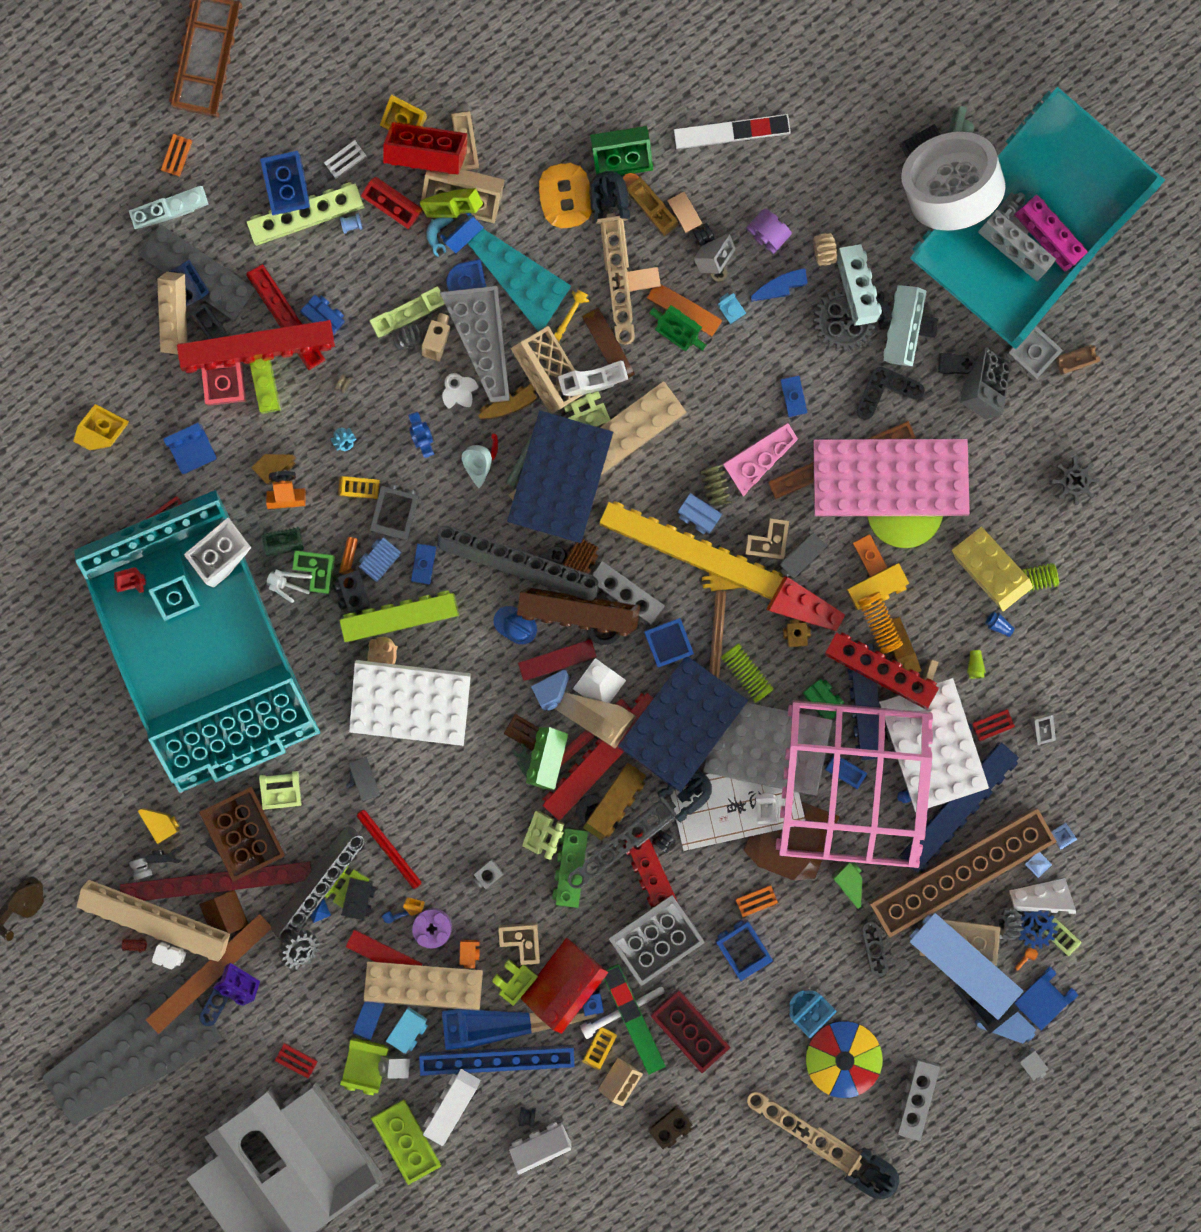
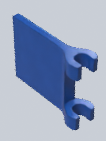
[1014,966,1078,1030]

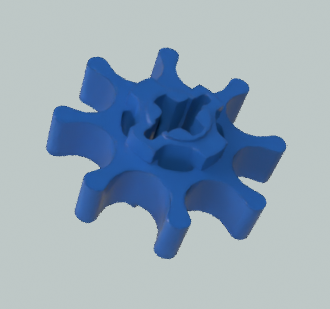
[408,411,434,458]

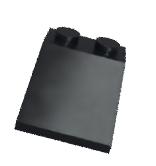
[953,984,1020,1034]

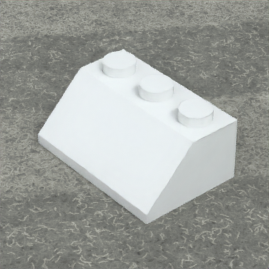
[509,1122,571,1175]

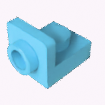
[717,293,746,324]

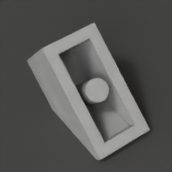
[694,234,736,274]

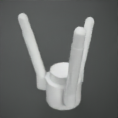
[267,569,312,603]

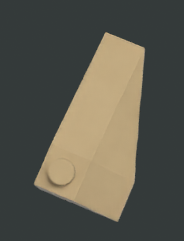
[554,692,636,748]

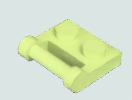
[259,771,302,810]

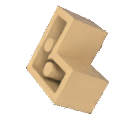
[745,519,789,560]
[499,923,540,965]

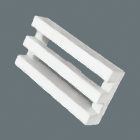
[324,140,367,179]

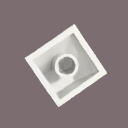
[573,658,626,703]

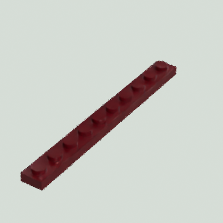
[119,861,312,901]

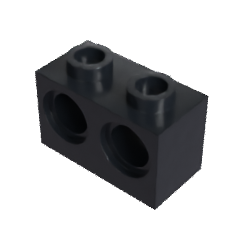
[332,568,370,613]

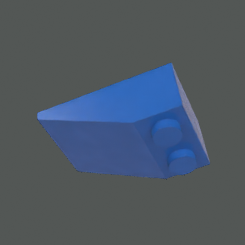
[260,151,310,216]

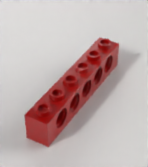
[825,632,939,710]

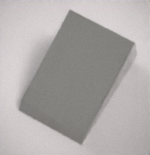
[1029,712,1056,745]

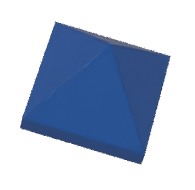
[310,898,331,923]

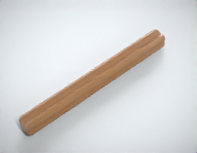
[709,590,726,679]

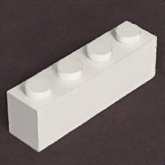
[423,1069,481,1146]

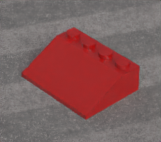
[520,937,609,1034]

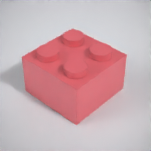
[201,362,246,406]

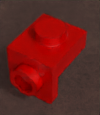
[114,567,146,593]

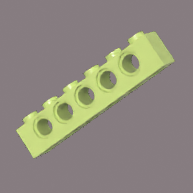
[247,182,365,246]

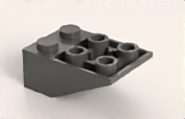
[960,347,1011,419]

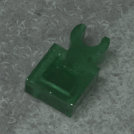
[512,743,532,778]

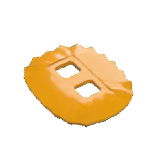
[539,163,592,228]

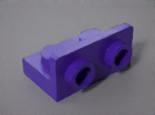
[214,963,260,1006]

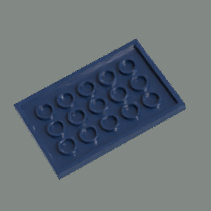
[507,410,614,543]
[618,657,748,793]

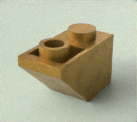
[251,454,296,485]

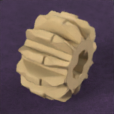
[813,233,837,266]

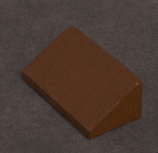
[504,714,539,751]

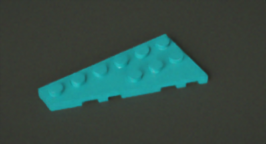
[468,229,572,332]

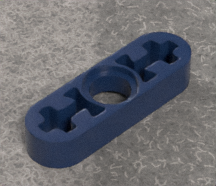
[199,976,229,1026]

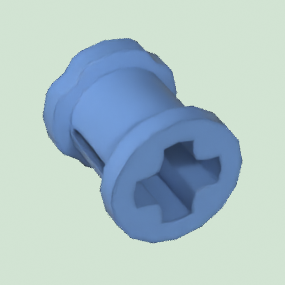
[340,213,363,234]

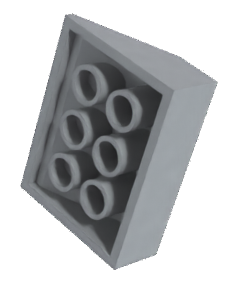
[609,895,705,986]

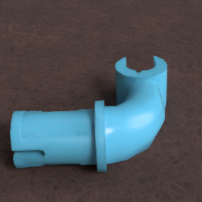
[426,218,454,257]

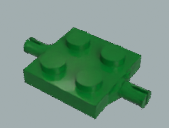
[649,305,707,352]

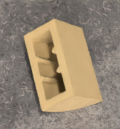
[598,1058,643,1106]

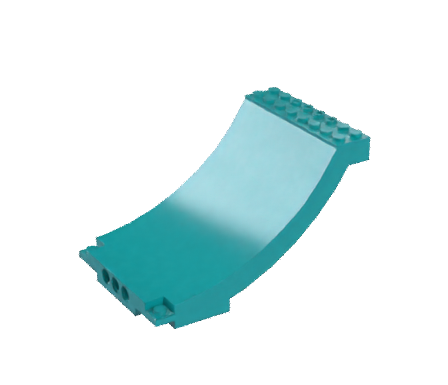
[74,490,320,793]

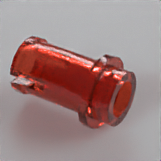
[122,938,147,953]

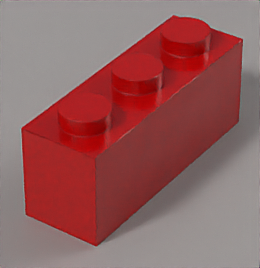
[361,176,423,229]

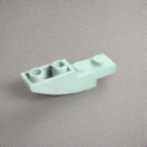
[129,186,209,229]

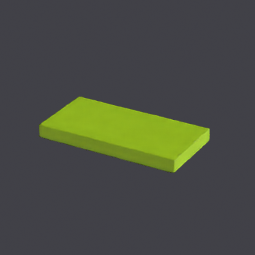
[371,1099,442,1185]

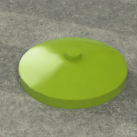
[867,516,943,548]

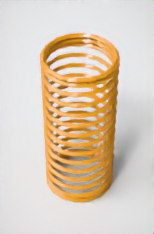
[858,592,903,654]

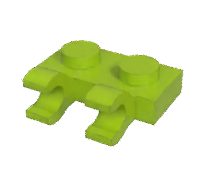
[492,959,538,1006]

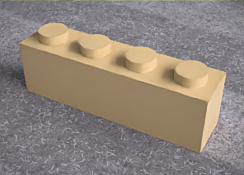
[157,272,187,354]

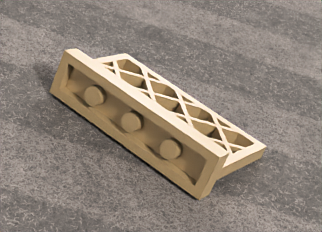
[511,326,582,414]

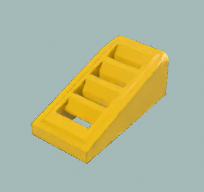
[338,476,380,499]
[582,1027,617,1070]

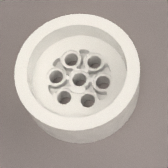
[901,132,1005,230]

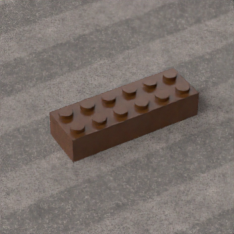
[517,587,640,636]

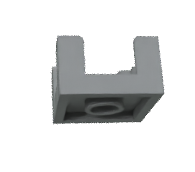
[1006,326,1063,381]

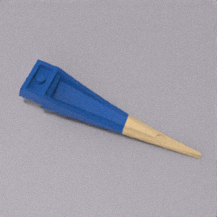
[442,1009,597,1050]

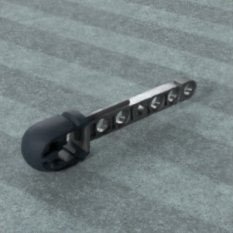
[568,771,712,889]

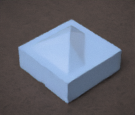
[1051,823,1077,850]
[1024,852,1052,878]

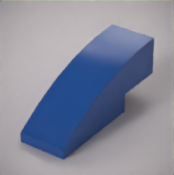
[750,268,808,302]

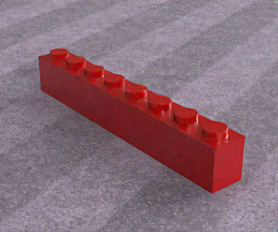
[177,320,335,373]
[543,693,654,821]

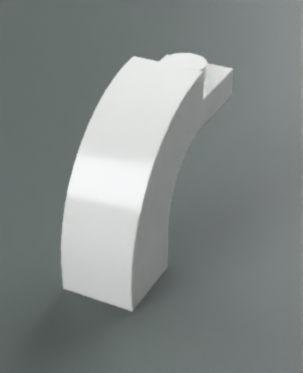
[558,360,628,396]

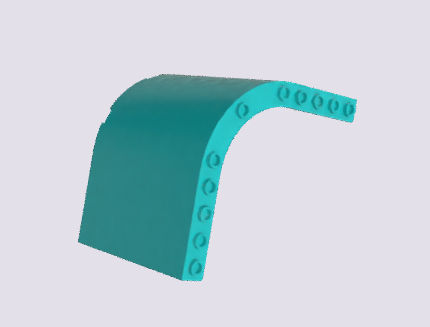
[910,87,1165,349]

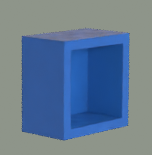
[644,618,694,668]

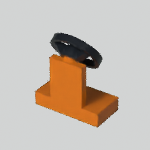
[266,471,306,509]

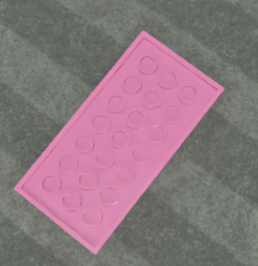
[813,439,970,516]

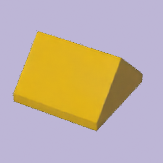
[380,95,427,130]

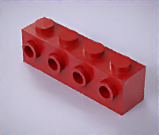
[623,831,677,908]

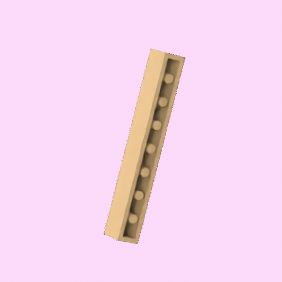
[77,880,230,962]

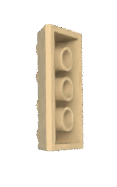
[421,169,505,223]

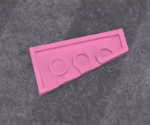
[723,423,798,497]

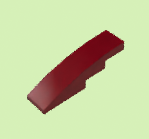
[518,639,597,681]

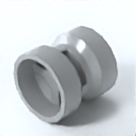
[128,856,153,881]

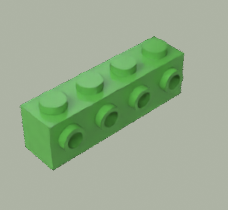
[552,827,588,908]

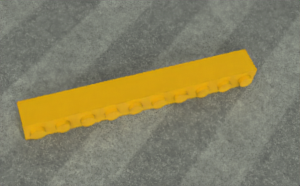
[599,501,783,600]

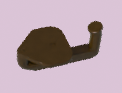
[0,877,44,942]

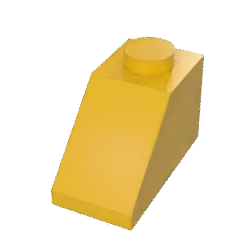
[138,808,180,844]

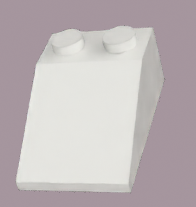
[184,518,251,587]

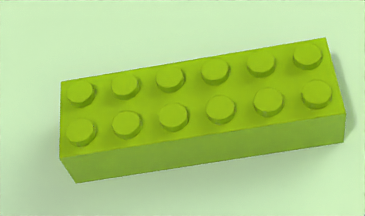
[340,591,460,642]

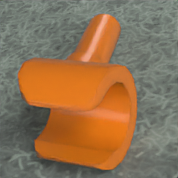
[1014,948,1038,970]

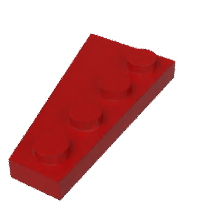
[766,577,845,631]

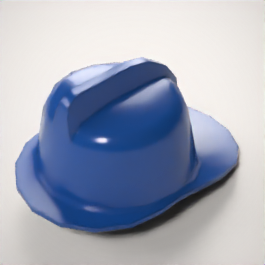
[494,606,537,644]

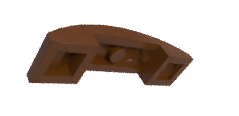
[582,307,635,384]

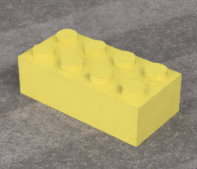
[952,526,1033,611]

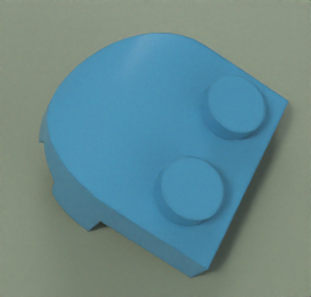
[789,991,837,1038]

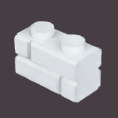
[152,941,187,970]

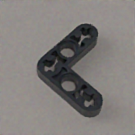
[856,367,925,420]

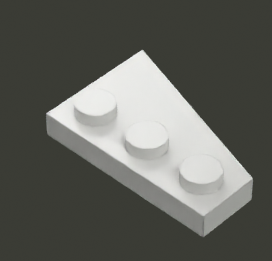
[1009,878,1076,914]

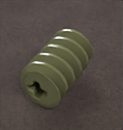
[701,465,732,507]

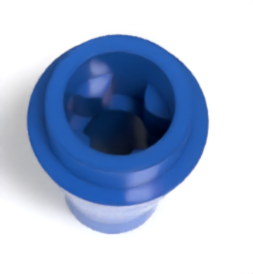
[985,611,1015,637]

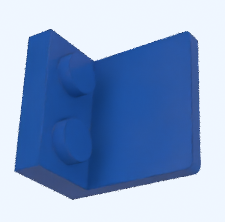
[163,423,217,474]

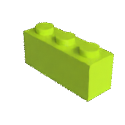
[250,359,281,414]

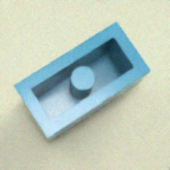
[386,1007,428,1054]

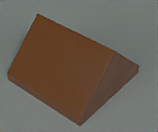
[199,890,249,934]

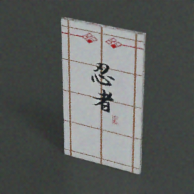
[671,774,806,851]

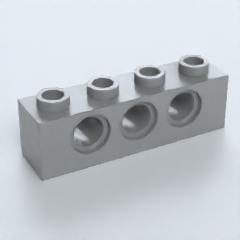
[978,210,1056,281]
[593,561,664,625]
[894,1058,940,1141]

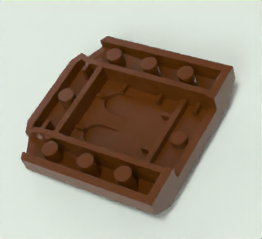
[744,801,839,880]

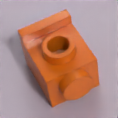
[460,940,480,968]

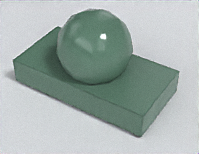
[948,106,974,133]

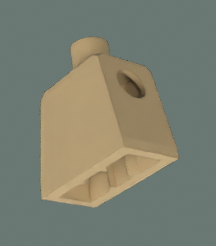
[422,313,450,362]

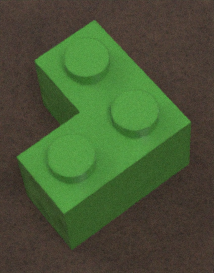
[292,551,335,594]

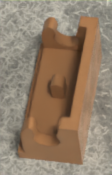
[1056,344,1101,375]

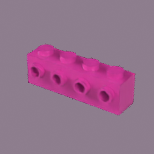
[1014,195,1088,272]

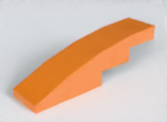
[647,284,722,337]

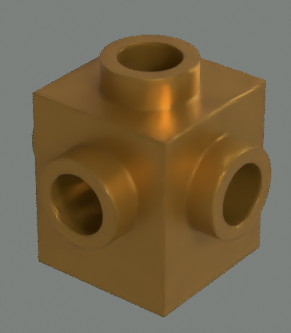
[783,619,811,647]

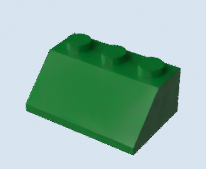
[590,126,653,176]

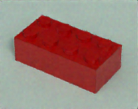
[383,122,467,175]

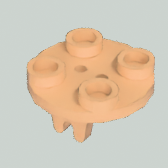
[367,637,398,664]

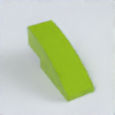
[419,188,483,218]

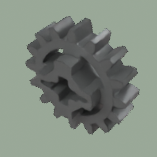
[278,929,320,970]

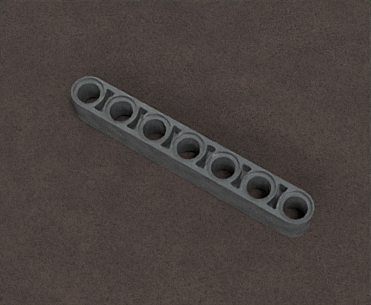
[271,827,364,942]

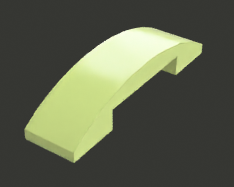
[369,286,445,338]

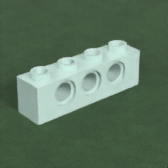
[837,244,882,326]

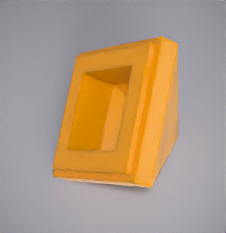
[403,897,425,916]

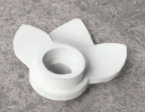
[442,373,478,409]

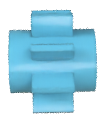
[331,428,356,451]

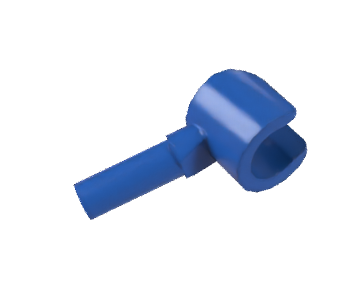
[382,911,410,923]

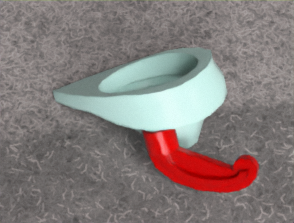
[462,433,498,488]

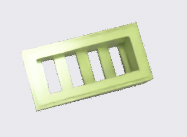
[1040,918,1082,956]

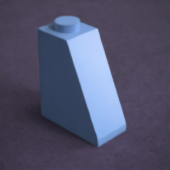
[974,1012,1036,1044]

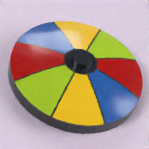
[805,1020,883,1098]

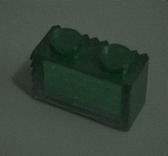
[262,526,305,556]

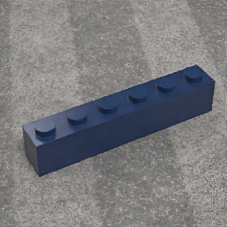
[845,643,879,760]

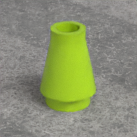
[967,650,986,679]

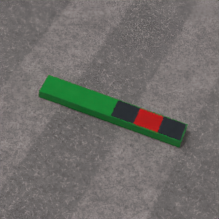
[604,964,666,1075]

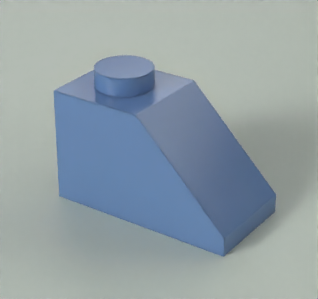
[531,669,570,711]

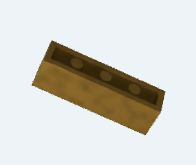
[583,763,647,841]

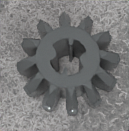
[392,324,425,350]
[993,908,1024,941]

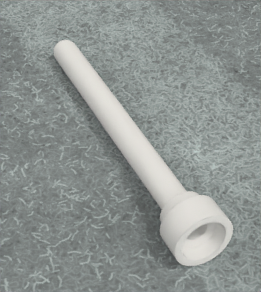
[580,987,665,1039]

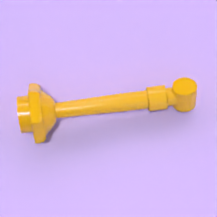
[554,290,589,342]

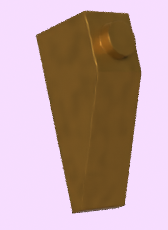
[882,617,922,678]

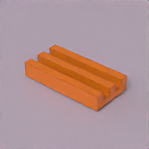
[161,134,192,177]
[735,885,778,917]

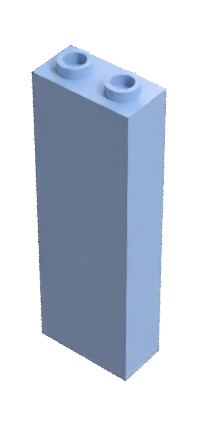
[909,913,1023,1020]

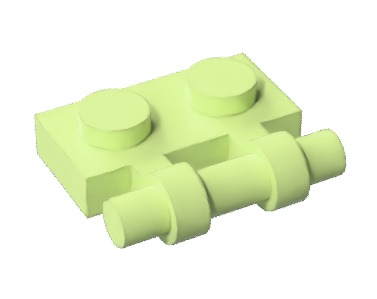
[564,391,610,427]
[522,811,565,860]

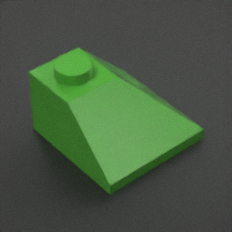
[831,862,862,909]

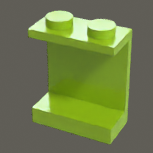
[340,1037,389,1095]

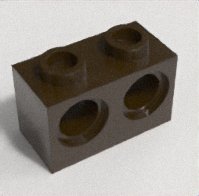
[648,1104,693,1149]

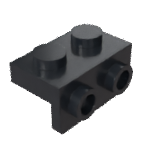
[341,877,376,921]

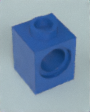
[583,990,604,1016]

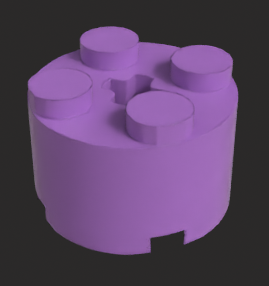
[746,208,792,254]
[412,908,452,948]

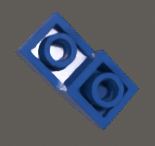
[353,1002,385,1041]

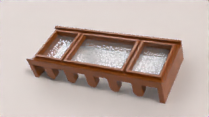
[169,0,242,118]

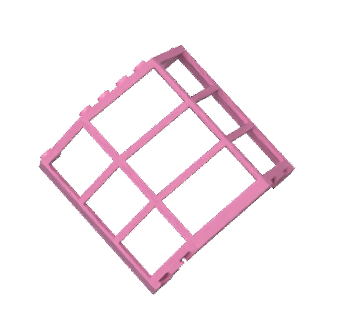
[776,700,933,868]

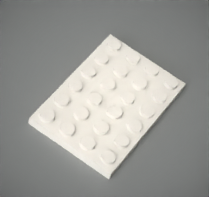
[349,660,471,746]
[879,678,989,812]

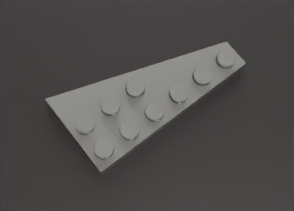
[440,286,510,403]

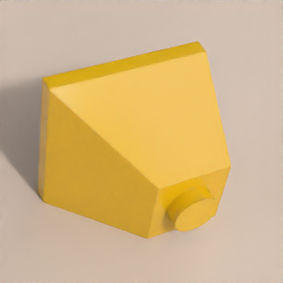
[73,404,129,450]

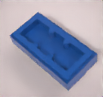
[780,376,808,417]
[411,544,437,584]
[825,754,867,790]

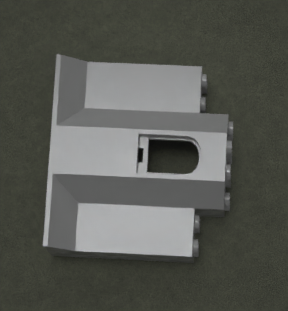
[186,1082,383,1232]

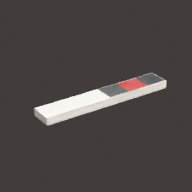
[674,114,790,149]

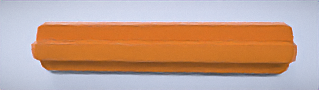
[339,537,358,587]

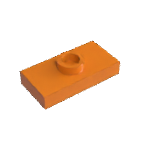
[853,534,887,577]

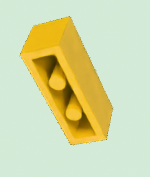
[846,563,909,610]

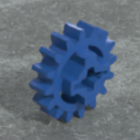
[1019,910,1058,949]

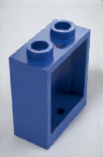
[715,920,773,981]

